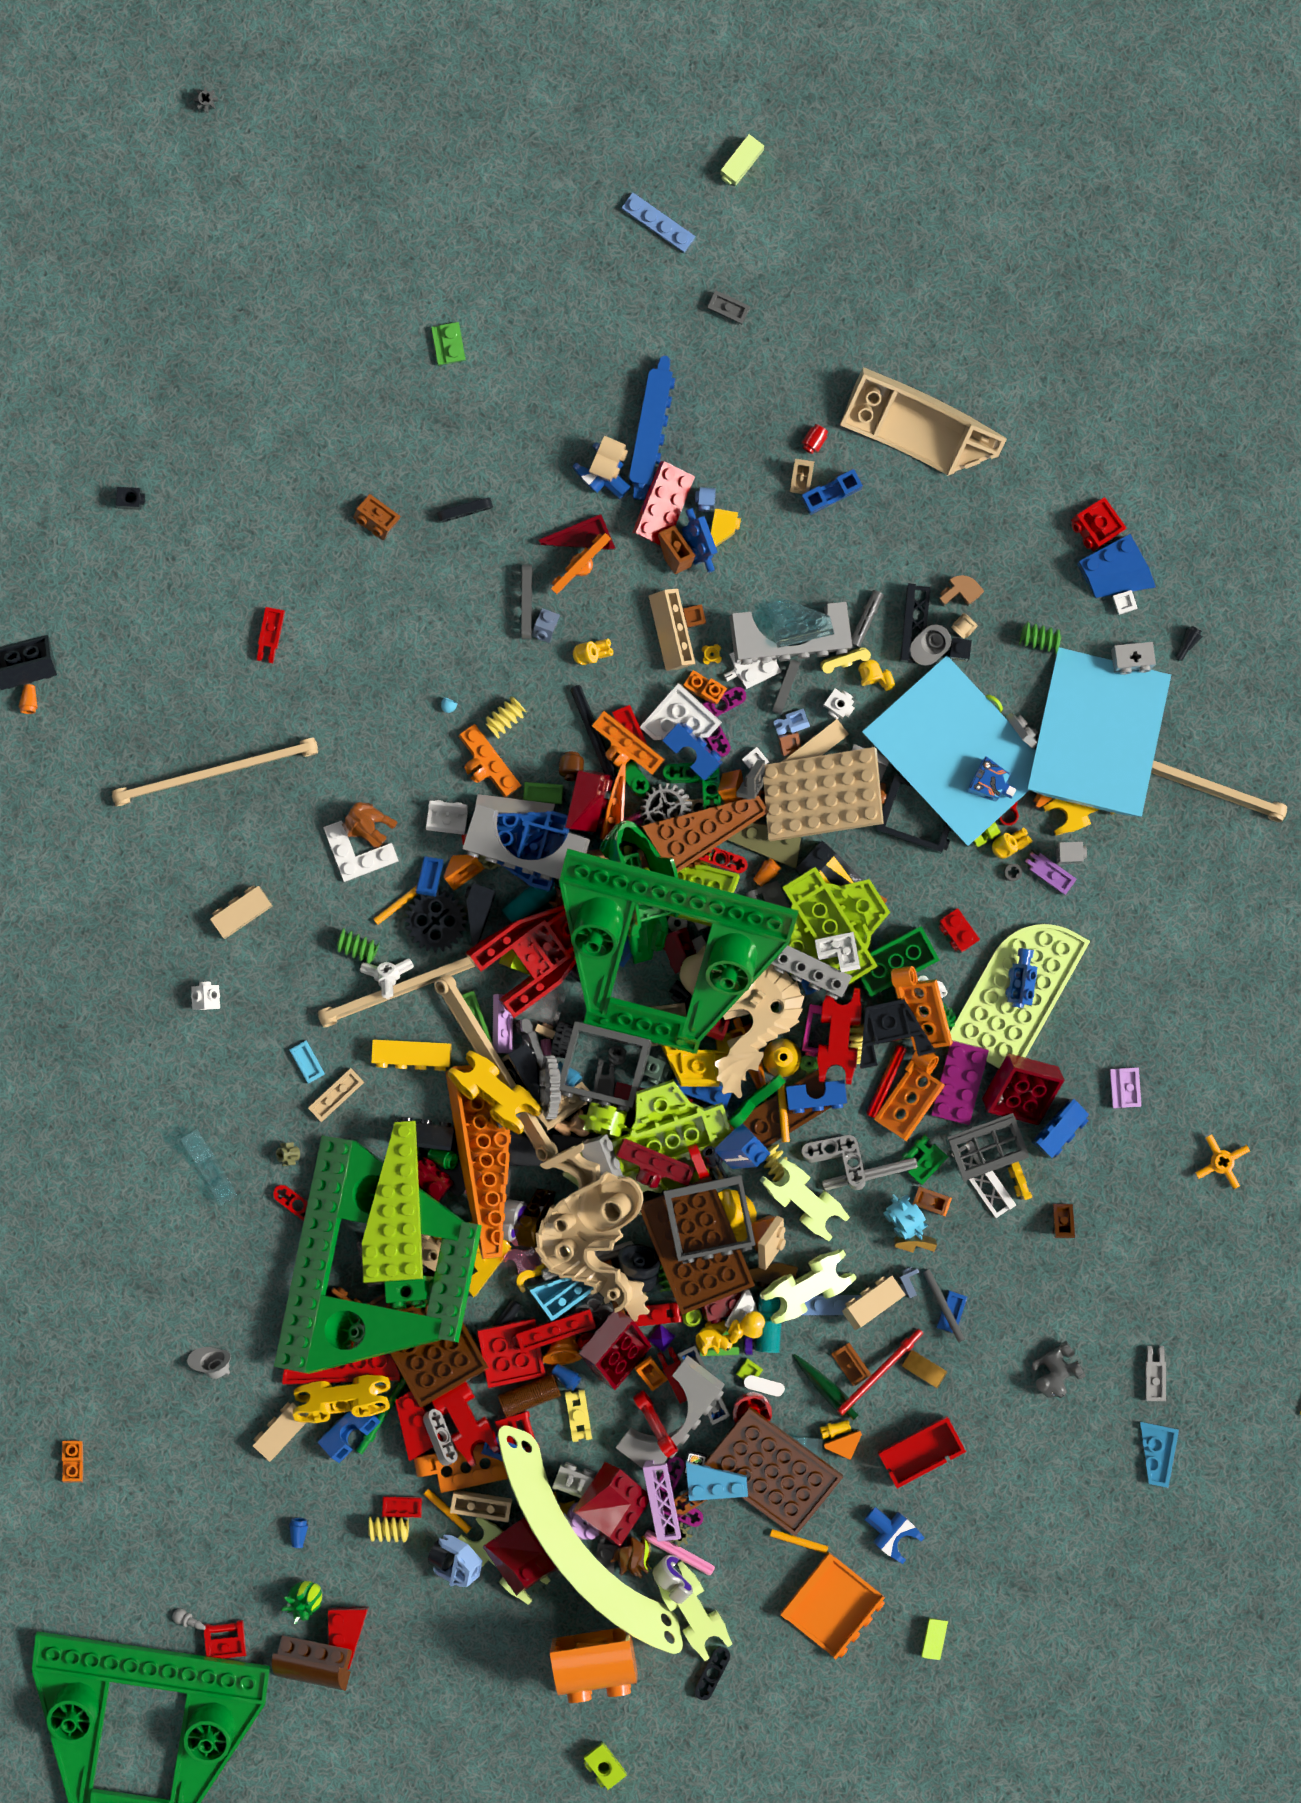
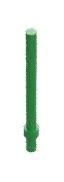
[356,1376,407,1454]

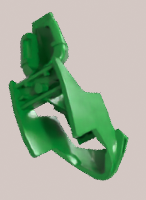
[599,820,679,964]

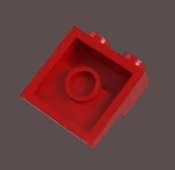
[1071,497,1127,551]

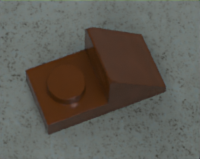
[1053,1204,1075,1238]

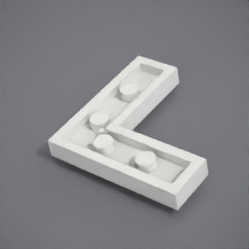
[324,821,399,882]

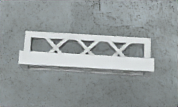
[952,1141,1016,1218]

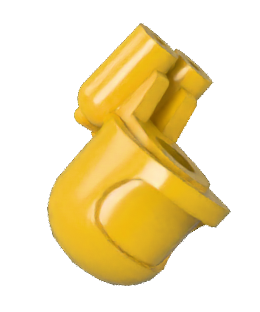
[573,639,613,665]
[858,659,895,691]
[992,828,1032,859]
[728,1311,765,1343]

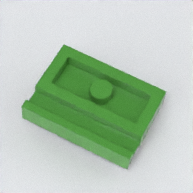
[431,322,466,366]

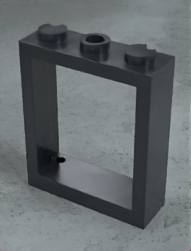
[875,774,953,854]

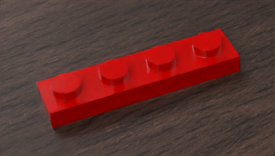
[516,1308,596,1353]

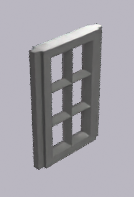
[947,1113,1029,1181]

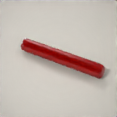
[866,1045,906,1118]

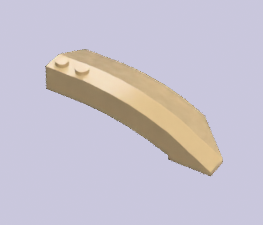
[840,367,1007,476]

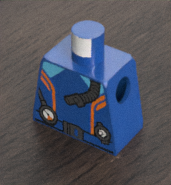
[966,756,1017,801]

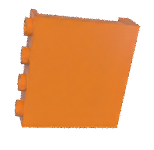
[780,1552,885,1660]

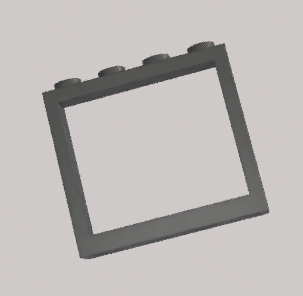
[559,1022,652,1112]
[664,1175,756,1264]

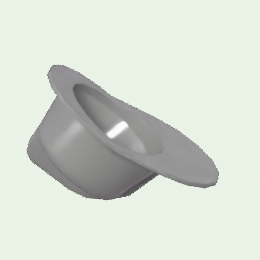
[910,624,951,665]
[187,1347,231,1379]

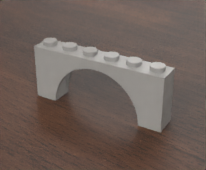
[729,602,852,665]
[462,804,590,881]
[616,1355,725,1473]

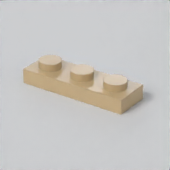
[308,1068,365,1122]
[536,1082,592,1131]

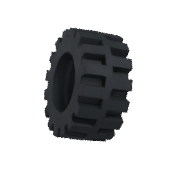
[551,1022,574,1059]

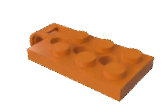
[891,966,953,1050]
[874,1050,945,1141]
[414,1443,508,1493]

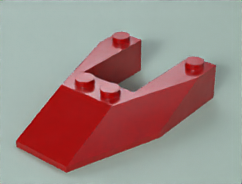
[466,905,576,1018]

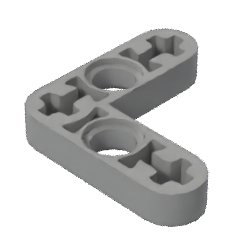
[802,1135,866,1190]

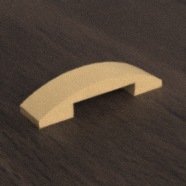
[782,719,849,762]

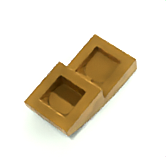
[894,1235,937,1253]
[902,1350,947,1388]

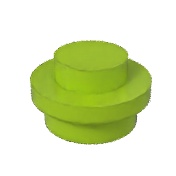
[682,1309,702,1327]

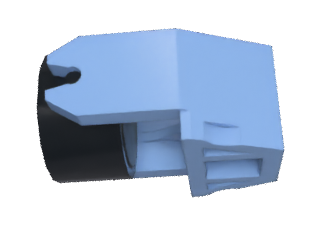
[428,1535,483,1587]

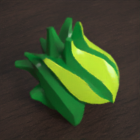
[281,1581,322,1624]

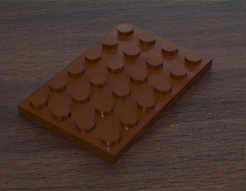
[640,1176,755,1315]
[367,1268,489,1408]
[702,1406,843,1537]

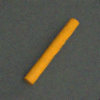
[373,885,417,925]
[777,1083,790,1142]
[423,1488,472,1534]
[770,1529,828,1554]

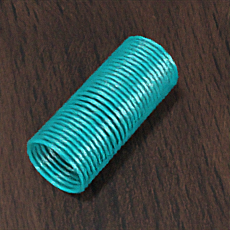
[502,882,557,923]
[755,1292,782,1353]

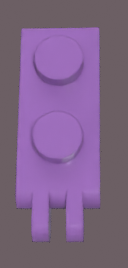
[1025,852,1077,895]

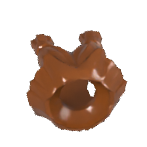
[342,802,397,848]

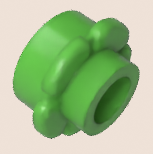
[800,1055,818,1073]

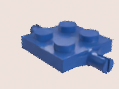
[681,508,718,573]

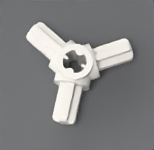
[360,959,414,999]

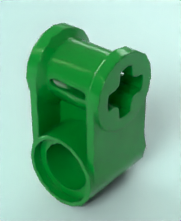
[617,760,651,797]

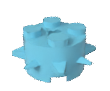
[883,1194,928,1240]

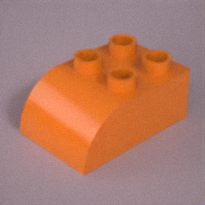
[550,1628,638,1703]

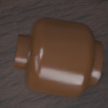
[558,751,584,782]

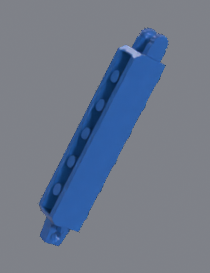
[629,355,676,501]

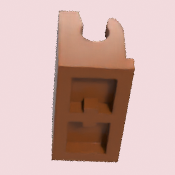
[831,1342,871,1386]

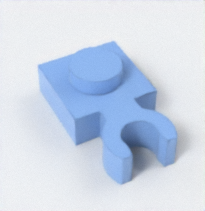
[774,708,810,735]

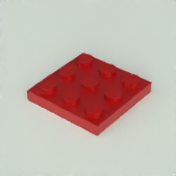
[477,1318,545,1388]

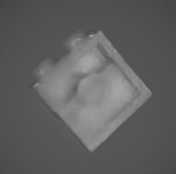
[519,977,567,1026]

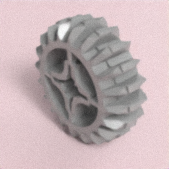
[640,783,693,825]

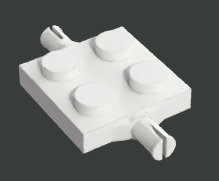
[724,652,781,689]

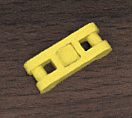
[820,647,871,673]
[565,1389,592,1442]

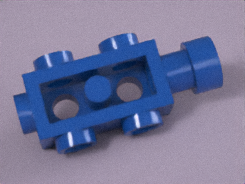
[1006,948,1038,1008]

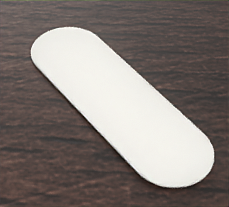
[744,1375,785,1396]

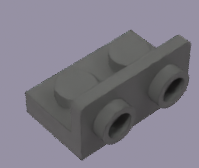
[736,760,765,800]

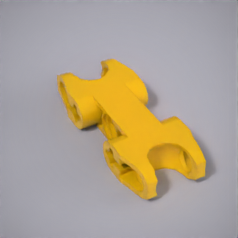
[1043,799,1115,836]
[448,1051,542,1134]
[293,1375,390,1423]

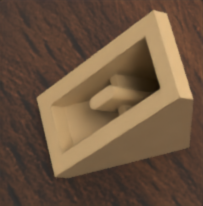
[790,459,814,494]

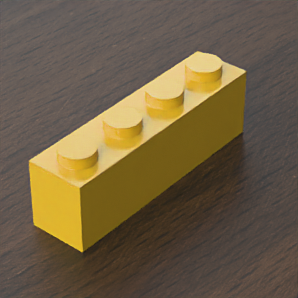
[371,1040,452,1071]

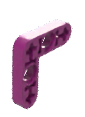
[702,687,746,757]
[659,1456,703,1527]

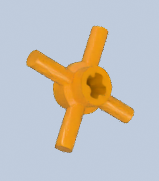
[1195,1134,1250,1189]

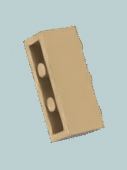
[210,885,273,939]
[842,1276,905,1330]
[253,1401,308,1462]
[450,1490,512,1522]

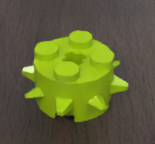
[579,1102,630,1139]

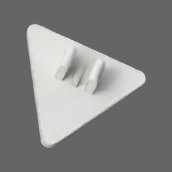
[725,1289,758,1328]

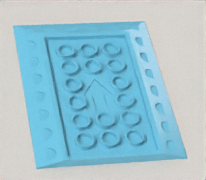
[1028,647,1171,817]
[862,656,1036,846]

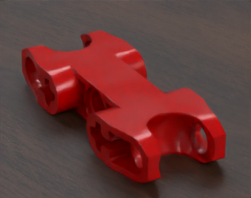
[817,988,862,1085]
[432,1382,500,1467]

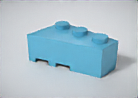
[527,1277,594,1321]

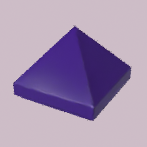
[648,1324,676,1352]

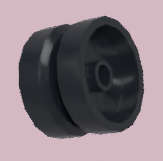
[616,1244,661,1292]

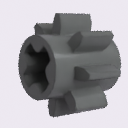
[194,87,219,113]

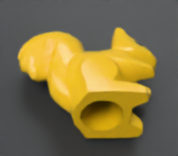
[696,1319,734,1356]

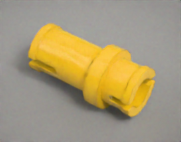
[820,1420,851,1439]

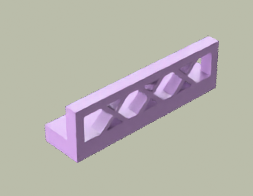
[643,1460,681,1542]

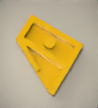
[1007,1161,1032,1200]

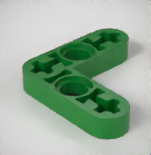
[663,763,721,809]
[728,1074,786,1129]

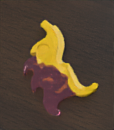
[503,1247,569,1293]

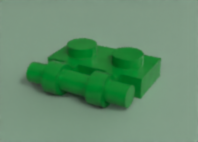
[898,1134,948,1185]

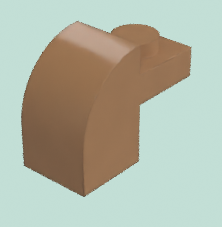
[939,575,984,606]

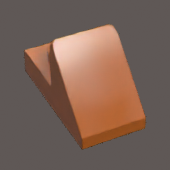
[913,1186,952,1216]

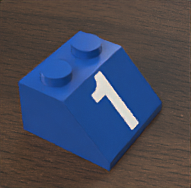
[715,1123,771,1169]

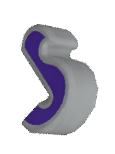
[503,1199,527,1241]
[653,1555,693,1604]

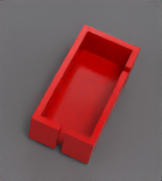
[877,1415,966,1489]

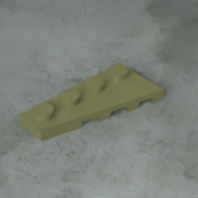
[727,822,801,868]

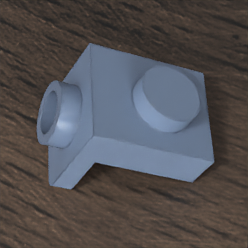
[532,608,560,643]
[898,1267,919,1298]

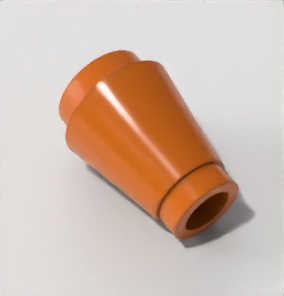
[18,684,38,714]
[753,858,781,887]

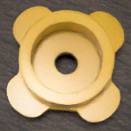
[702,644,722,664]

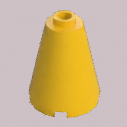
[763,1038,802,1077]

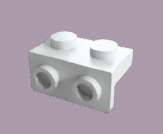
[426,800,468,835]

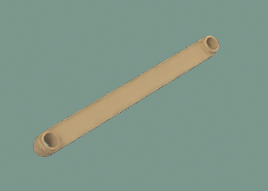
[112,738,318,807]
[1151,760,1287,822]
[318,957,475,1027]
[434,975,558,1162]

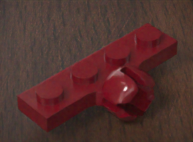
[616,1137,695,1188]

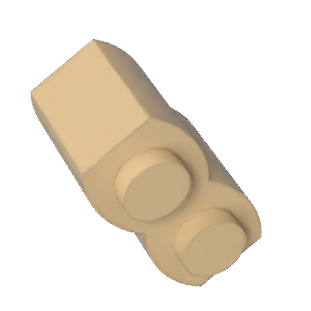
[589,436,628,482]

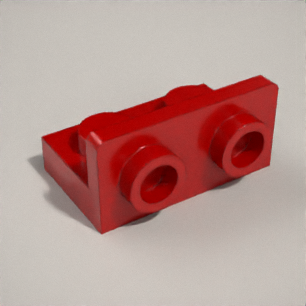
[938,908,980,953]

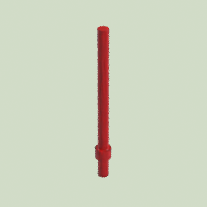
[837,1329,923,1415]

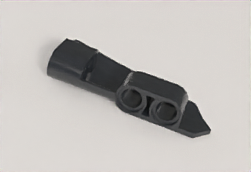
[509,1130,587,1166]

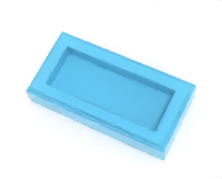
[289,1040,325,1084]

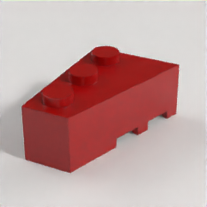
[395,1391,443,1461]
[328,1607,369,1670]

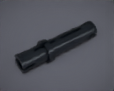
[703,1146,728,1180]

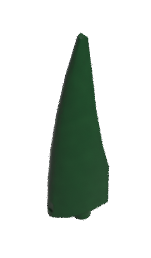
[793,1354,858,1420]

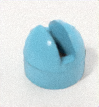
[441,697,458,713]

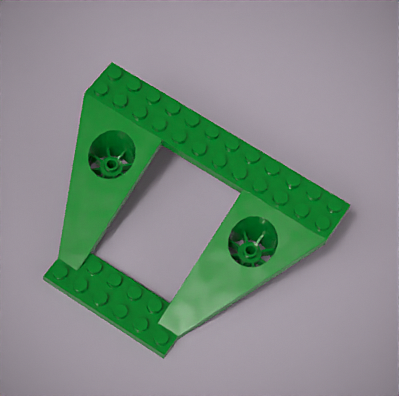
[559,849,799,1054]
[274,1136,482,1374]
[32,1631,270,1803]

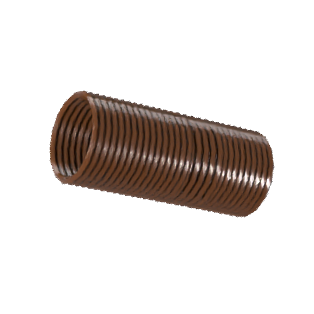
[498,1374,561,1418]

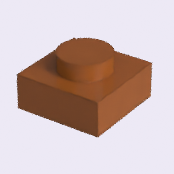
[683,604,706,628]
[778,732,801,756]

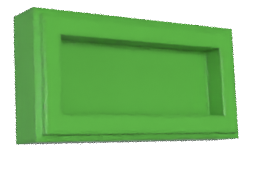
[523,782,563,805]

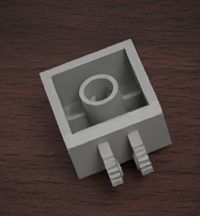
[552,1461,595,1498]

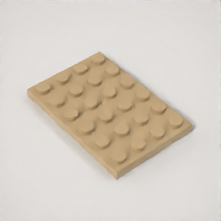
[763,747,884,841]

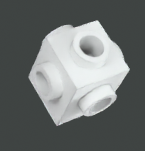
[823,689,854,719]
[191,982,220,1010]

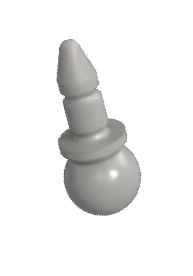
[172,1609,206,1630]

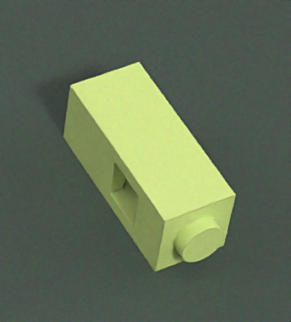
[721,134,764,186]

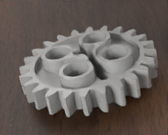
[539,1055,561,1119]

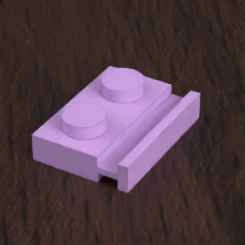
[1110,1068,1141,1108]

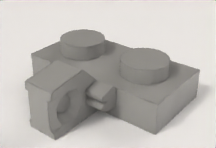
[1006,712,1039,748]

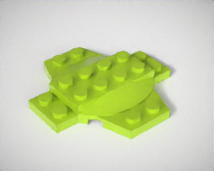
[782,867,890,984]
[611,1080,732,1191]

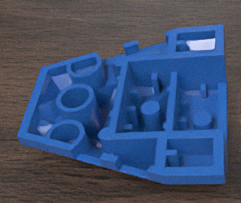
[497,811,569,892]

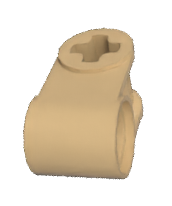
[951,613,978,639]

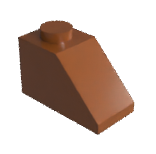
[658,526,696,574]

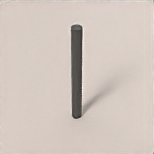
[923,1269,965,1343]

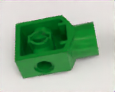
[385,1276,434,1310]

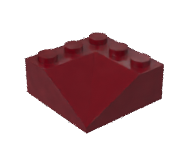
[565,770,614,832]
[982,1053,1065,1125]
[579,1310,652,1390]
[573,1462,649,1546]
[483,1517,558,1596]

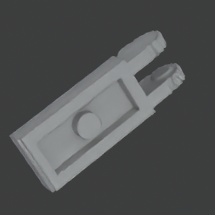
[1145,1346,1166,1401]

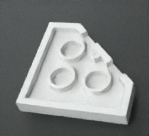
[640,684,722,740]

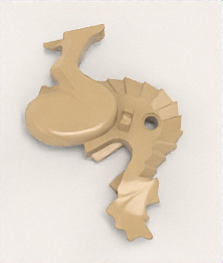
[680,945,804,1098]
[535,1143,650,1322]

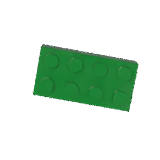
[859,926,940,997]

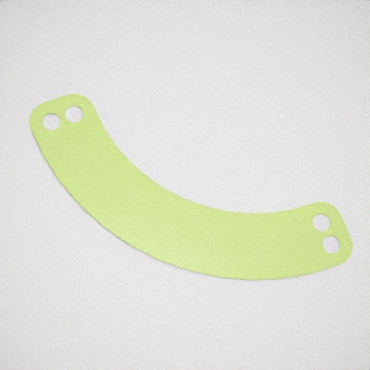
[498,1426,683,1654]

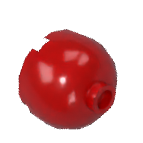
[733,1392,772,1423]

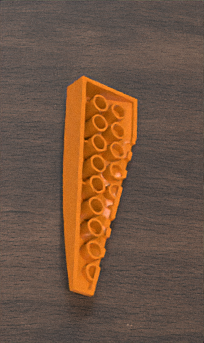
[446,1065,511,1259]

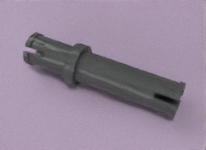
[851,590,884,648]

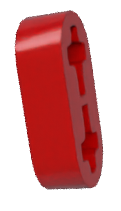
[687,1143,710,1180]

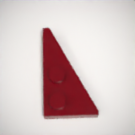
[539,514,616,550]

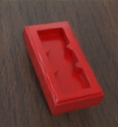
[382,1496,422,1518]

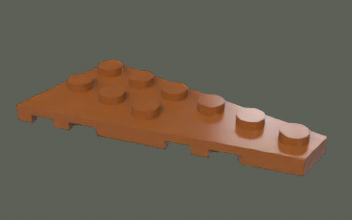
[640,796,769,872]

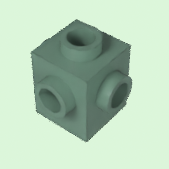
[644,1055,673,1085]

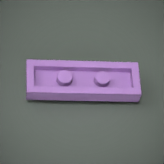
[493,994,513,1053]

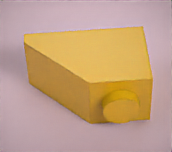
[711,509,741,547]

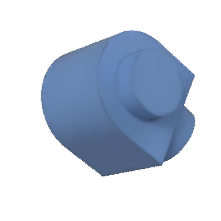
[695,487,716,512]

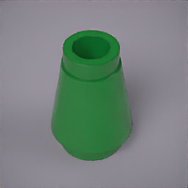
[428,1149,458,1170]

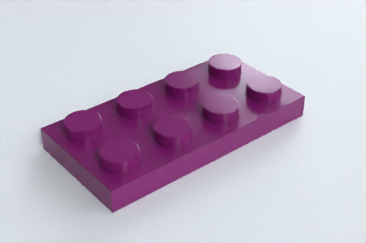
[932,1040,989,1125]

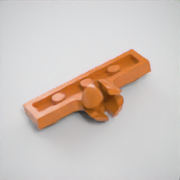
[551,533,611,594]
[592,711,665,775]
[458,724,521,798]

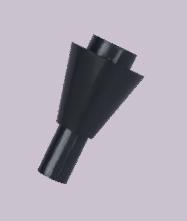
[1176,626,1203,661]

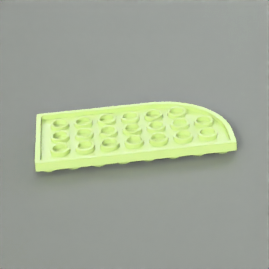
[950,924,1090,1068]

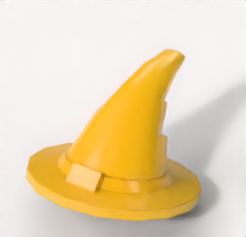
[718,1189,757,1242]

